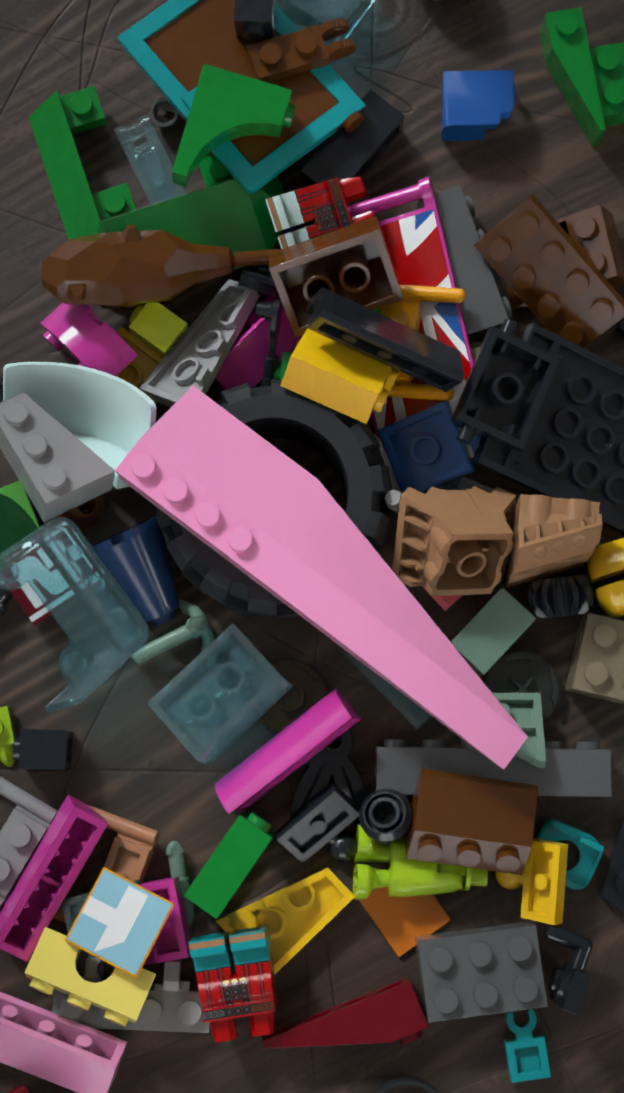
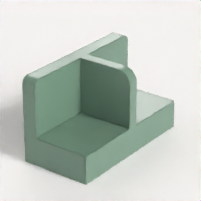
[451,589,536,677]

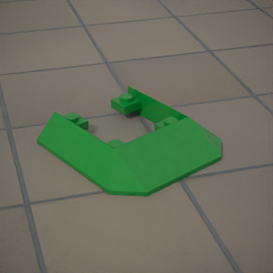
[28,86,285,270]

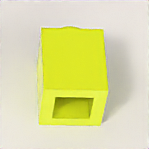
[129,302,188,357]

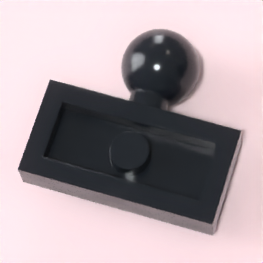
[275,783,360,864]

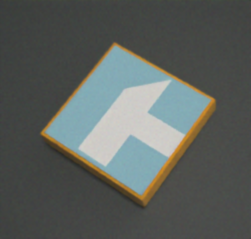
[65,867,175,979]

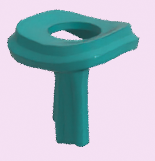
[536,819,604,890]

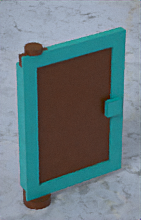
[117,0,366,196]

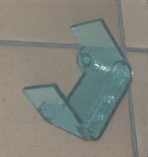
[0,517,148,713]

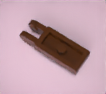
[247,17,357,83]

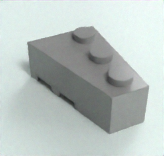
[0,392,115,522]

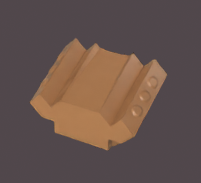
[392,486,517,596]
[506,494,603,588]

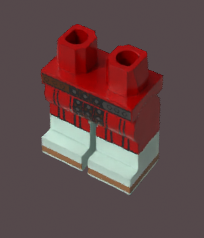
[265,176,375,249]

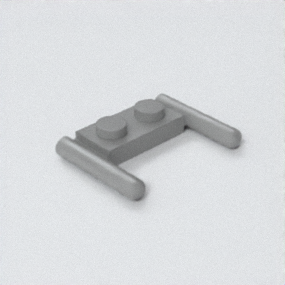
[0,776,58,909]

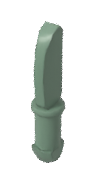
[166,841,194,928]

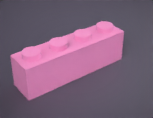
[0,992,127,1093]

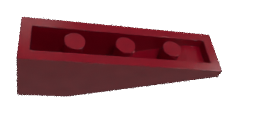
[262,977,428,1049]

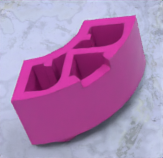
[40,303,138,376]

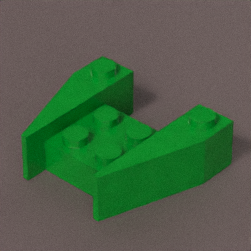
[539,7,624,148]

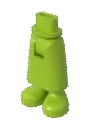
[353,825,488,900]

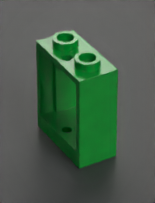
[184,812,274,919]

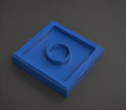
[378,400,476,494]

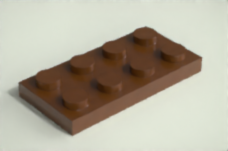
[474,194,624,348]

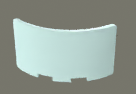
[3,362,156,489]

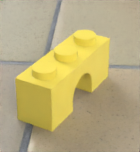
[24,927,156,1027]

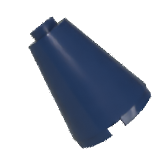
[89,516,180,626]

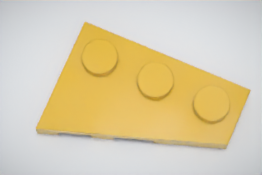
[216,867,354,974]

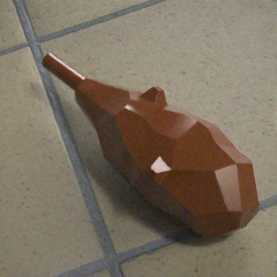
[41,225,281,309]

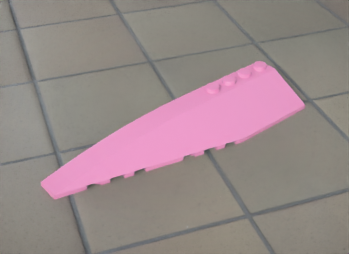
[115,386,528,770]

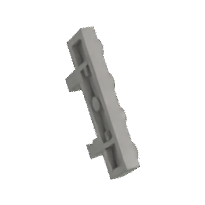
[52,956,210,1033]

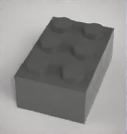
[415,921,548,1023]

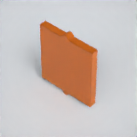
[360,887,451,957]

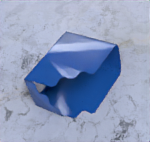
[441,70,516,141]

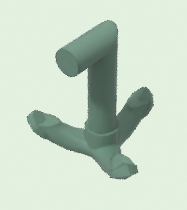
[132,599,215,666]

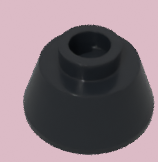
[359,789,413,842]

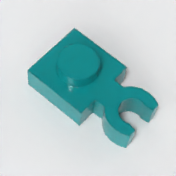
[503,1009,551,1083]

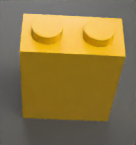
[280,328,400,424]

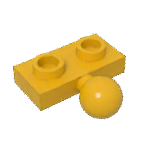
[495,838,568,925]

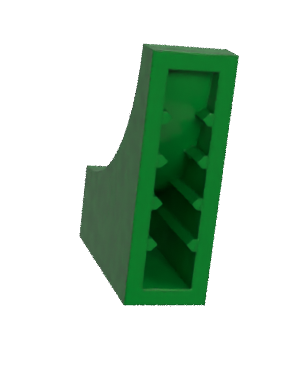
[172,64,296,187]

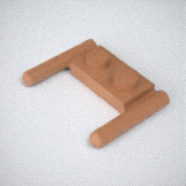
[53,804,160,926]

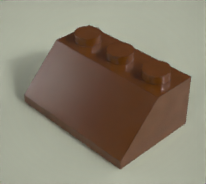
[269,216,404,337]
[405,768,538,875]

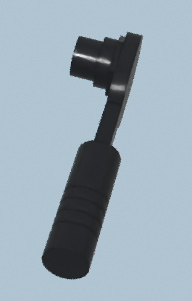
[256,299,283,387]

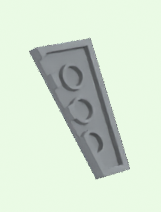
[139,279,260,407]

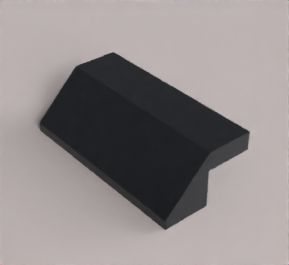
[305,287,464,392]

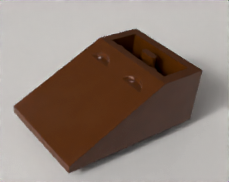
[506,205,624,311]

